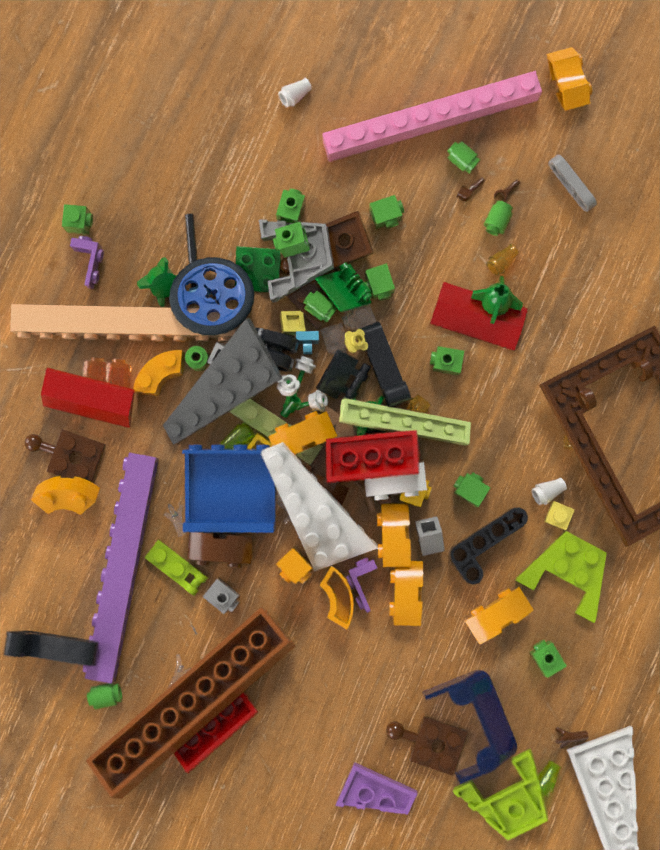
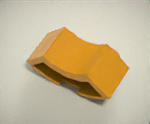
[547,47,592,111]
[133,350,185,396]
[268,411,337,455]
[31,476,100,515]
[377,503,411,567]
[389,561,423,626]
[320,565,354,629]
[465,587,534,644]

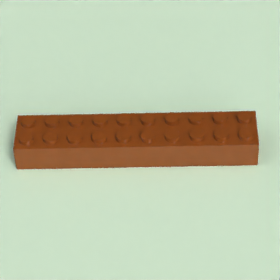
[86,607,296,799]

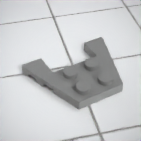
[259,219,334,302]

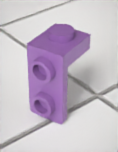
[70,236,104,290]
[346,557,377,613]

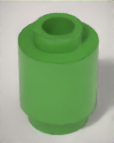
[447,141,480,174]
[484,201,513,236]
[303,291,337,322]
[185,346,209,371]
[87,683,123,710]

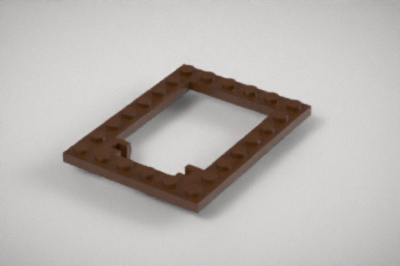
[539,326,660,547]

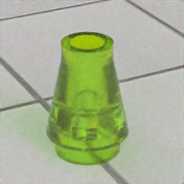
[220,422,255,449]
[538,760,561,797]

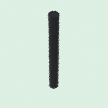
[185,214,198,288]

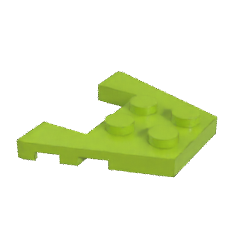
[515,531,607,623]
[453,749,548,840]

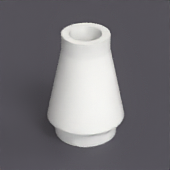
[278,78,312,107]
[531,478,567,505]

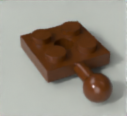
[326,211,374,270]
[280,257,338,329]
[24,429,105,482]
[386,715,467,776]

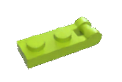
[145,540,208,596]

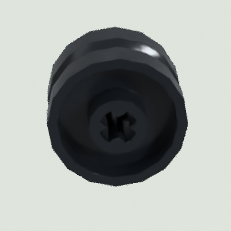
[256,328,300,372]

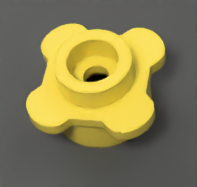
[345,329,368,353]

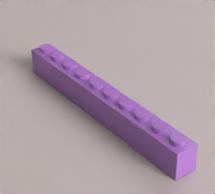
[83,453,159,684]

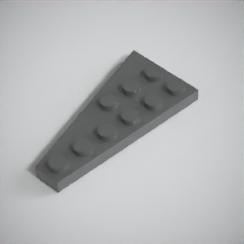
[163,318,283,445]

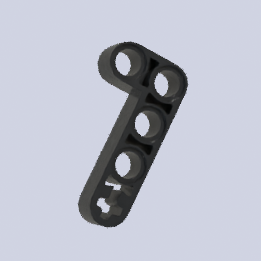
[359,321,412,408]
[449,507,528,584]
[4,630,99,666]

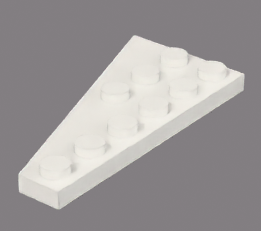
[261,443,378,571]
[567,726,639,850]

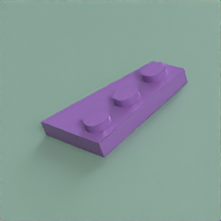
[336,762,417,814]

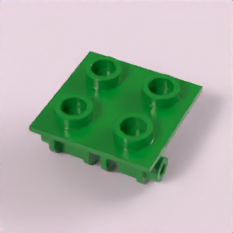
[235,246,281,292]
[315,262,372,312]

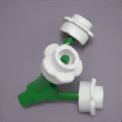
[277,356,328,418]

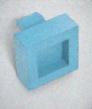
[296,331,319,354]

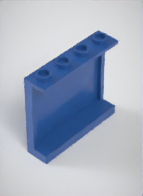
[182,445,276,533]

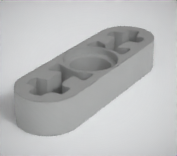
[548,154,597,212]

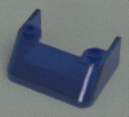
[422,669,517,784]

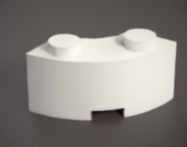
[364,462,427,500]

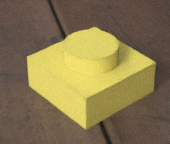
[279,311,306,335]
[544,501,575,530]

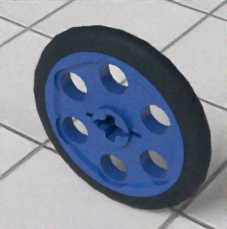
[169,257,254,335]

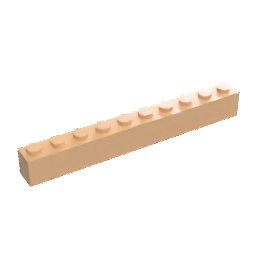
[10,304,237,343]

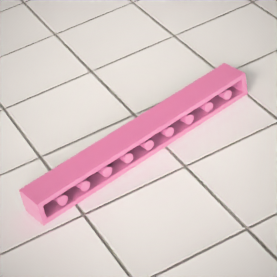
[323,71,542,162]

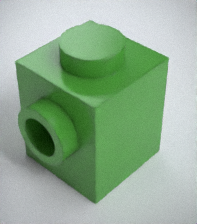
[276,189,305,223]
[369,195,405,229]
[62,204,93,234]
[273,222,310,258]
[364,263,395,301]
[429,346,464,376]
[453,472,491,507]
[530,640,567,678]

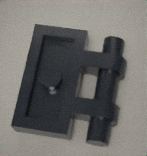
[316,349,371,400]

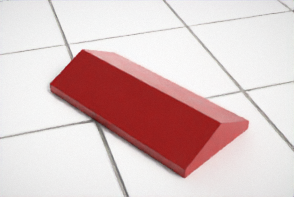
[430,282,528,351]
[41,368,135,428]
[326,430,420,483]
[174,692,259,774]

